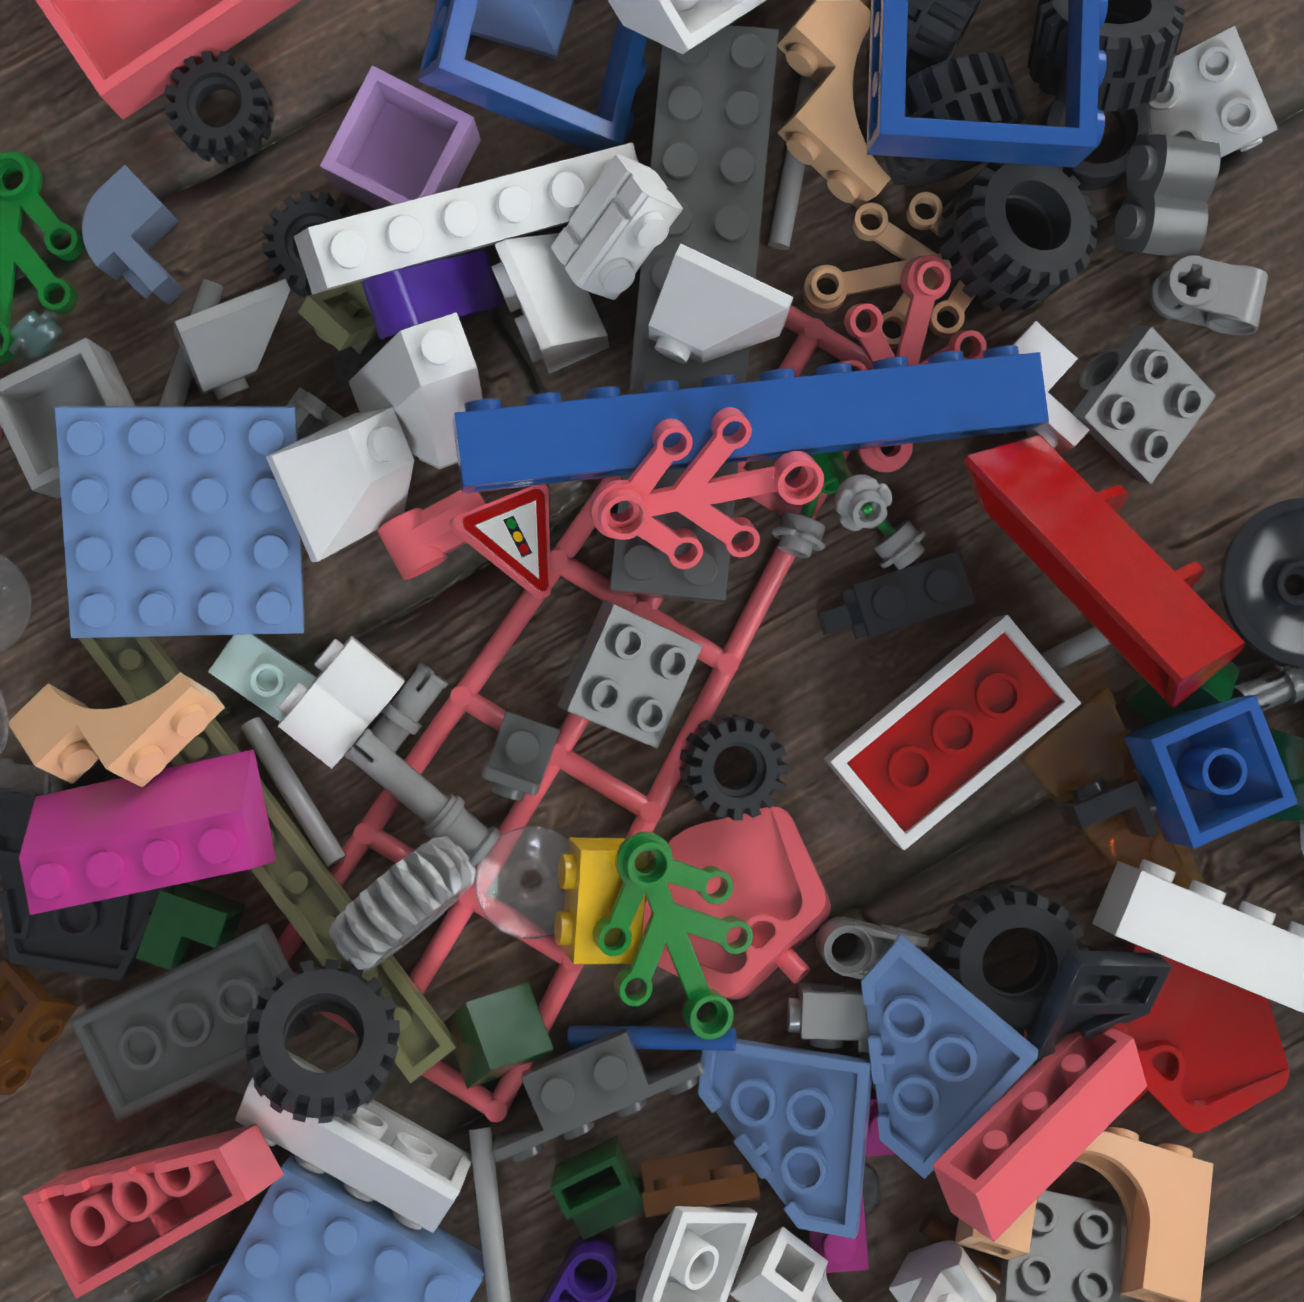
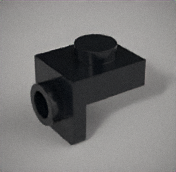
[1057,777,1158,838]

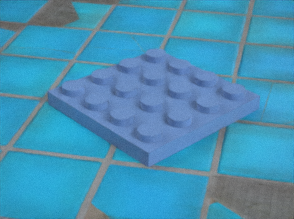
[55,406,305,638]

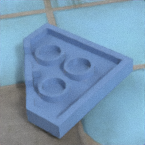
[861,934,1039,1179]
[698,1039,872,1239]

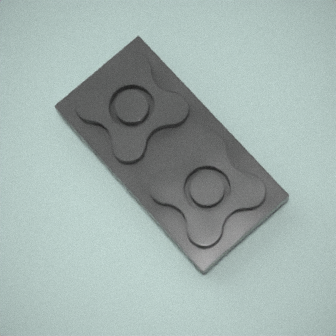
[69,922,317,1121]

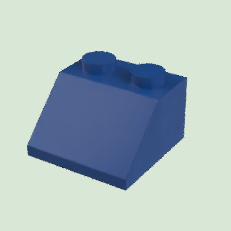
[1124,695,1298,849]

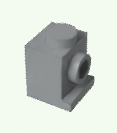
[787,982,870,1053]

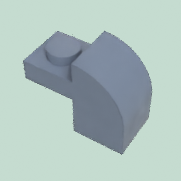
[82,165,185,305]

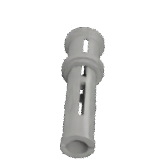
[344,728,501,867]

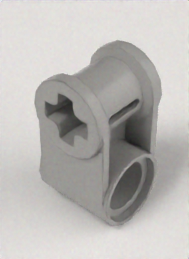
[1149,256,1268,335]
[816,916,929,980]

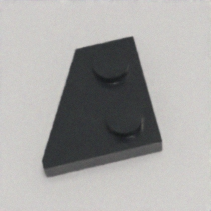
[1027,950,1172,1057]

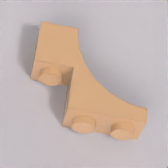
[777,0,891,208]
[8,672,225,788]

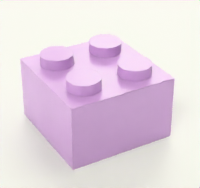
[320,66,481,210]

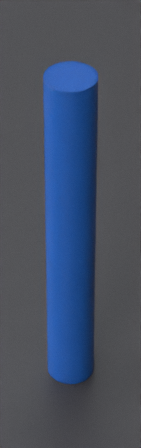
[568,1025,737,1051]

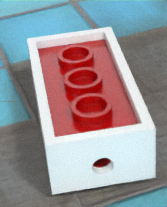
[823,615,1081,850]

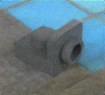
[481,711,561,801]

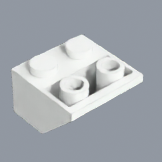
[491,233,609,374]

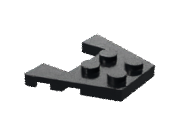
[0,788,169,981]

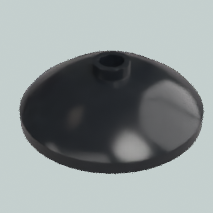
[1220,497,1304,667]

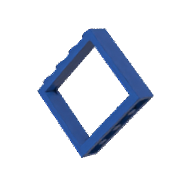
[418,0,647,153]
[866,0,1108,167]

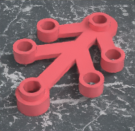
[838,255,987,472]
[590,407,824,569]

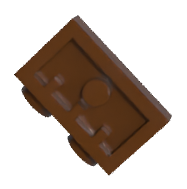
[0,959,77,1095]
[641,1144,760,1220]

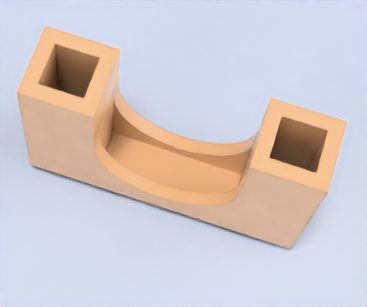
[955,1127,1213,1302]

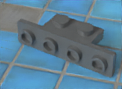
[491,1028,705,1162]

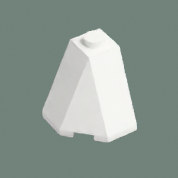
[349,312,483,469]

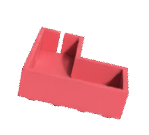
[35,0,301,120]

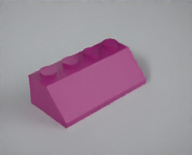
[19,750,276,915]

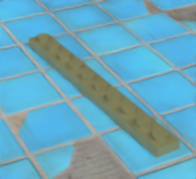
[79,636,459,1084]

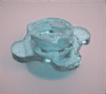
[8,311,64,362]

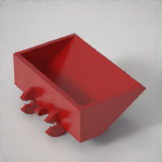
[964,435,1245,709]

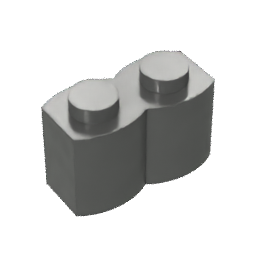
[1115,134,1221,258]

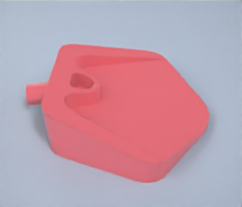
[642,806,831,1000]

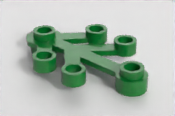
[0,152,84,365]
[593,832,753,1040]

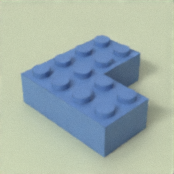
[206,1153,484,1302]

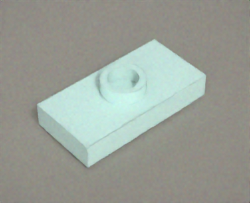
[208,634,316,722]

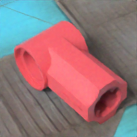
[377,490,486,581]

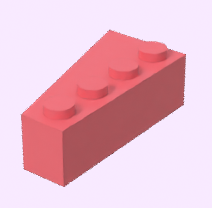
[22,1124,284,1299]

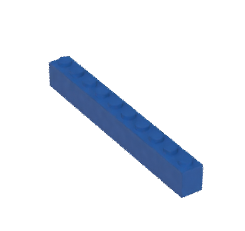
[453,345,1049,494]

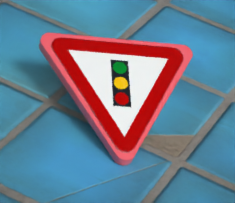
[449,484,551,600]

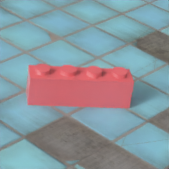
[932,1027,1147,1242]

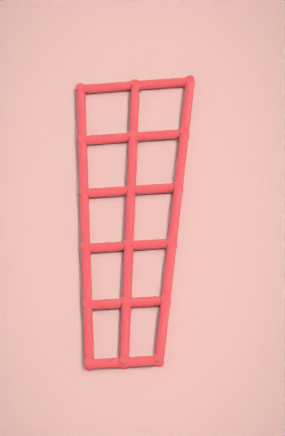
[277,305,873,1123]

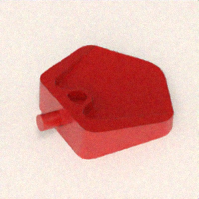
[1112,941,1289,1133]

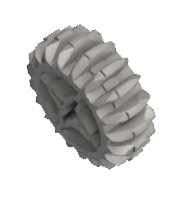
[329,836,477,971]

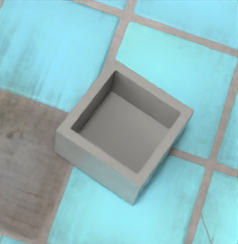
[0,338,135,499]

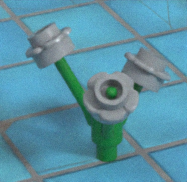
[772,451,926,570]

